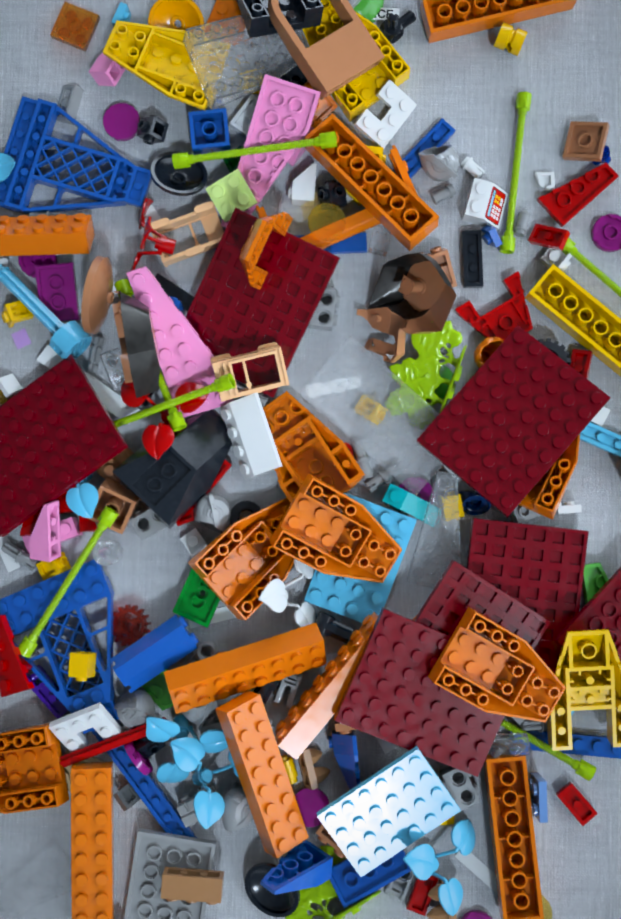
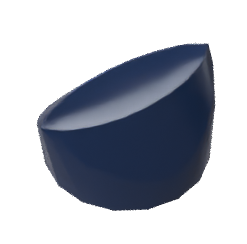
[458,491,491,515]

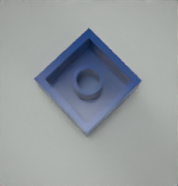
[188,108,231,155]

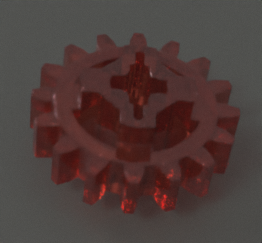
[113,604,151,646]

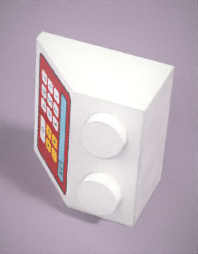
[462,178,508,230]

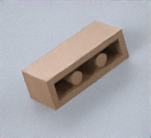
[161,867,225,905]

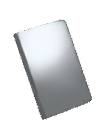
[56,85,84,125]

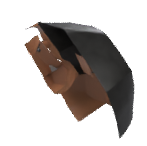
[357,253,457,363]
[112,291,160,398]

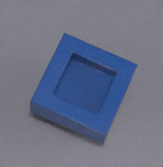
[481,225,503,248]

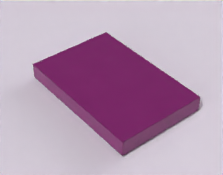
[35,262,80,322]

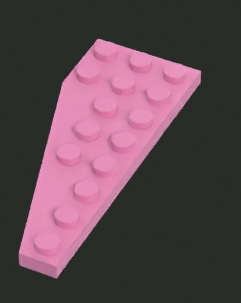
[221,74,321,227]
[126,266,234,417]

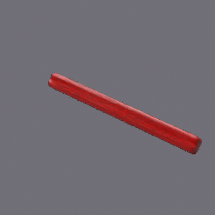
[60,717,167,767]

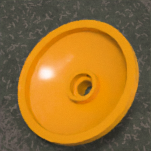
[148,0,204,35]

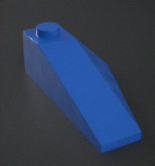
[328,730,360,790]
[260,840,333,895]

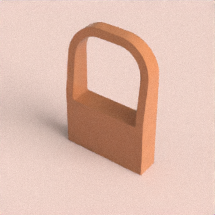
[268,0,385,100]

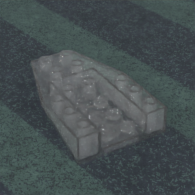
[183,15,309,110]

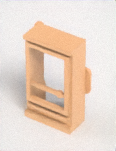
[151,201,224,267]
[210,342,289,402]

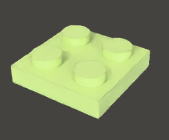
[205,169,258,223]

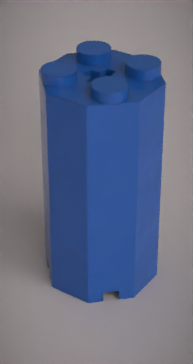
[109,615,199,693]

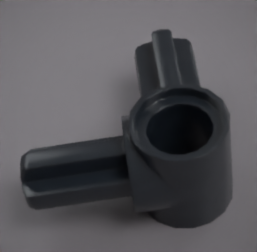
[379,11,416,44]

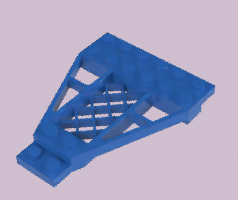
[0,96,152,214]
[0,558,119,734]

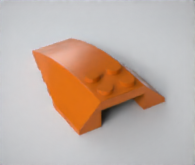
[239,212,293,290]
[263,391,365,503]

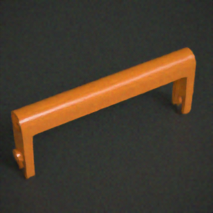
[255,145,417,249]

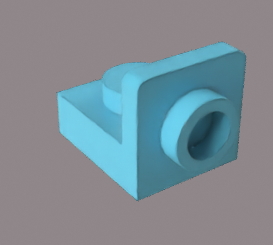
[111,2,131,27]

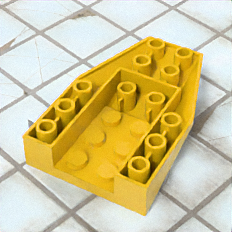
[301,0,411,122]

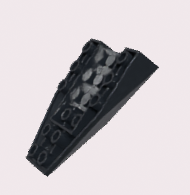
[237,0,324,38]
[112,410,232,529]

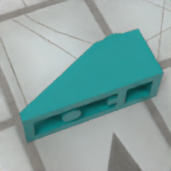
[381,483,442,526]

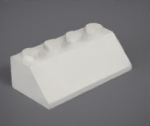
[220,392,282,480]

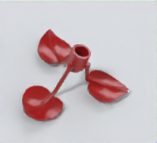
[131,198,176,271]
[121,381,209,460]

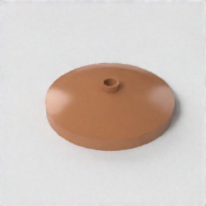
[81,256,114,335]

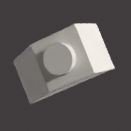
[288,163,317,207]

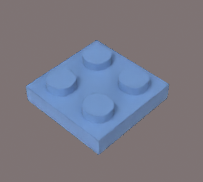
[528,772,548,823]

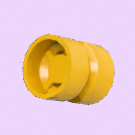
[494,22,528,56]

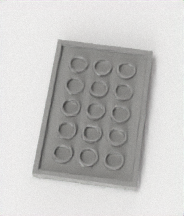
[124,828,217,919]

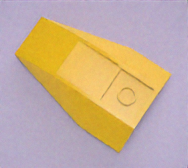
[103,20,230,110]

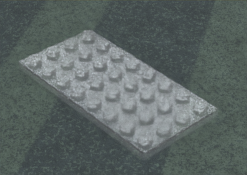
[299,335,443,496]

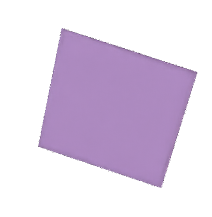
[11,328,31,349]

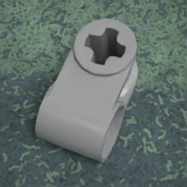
[182,641,217,666]
[383,871,413,901]

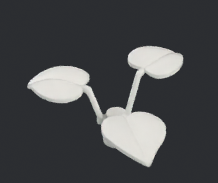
[258,558,316,628]

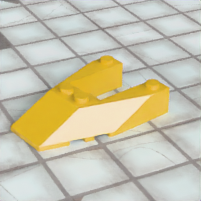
[547,629,621,751]

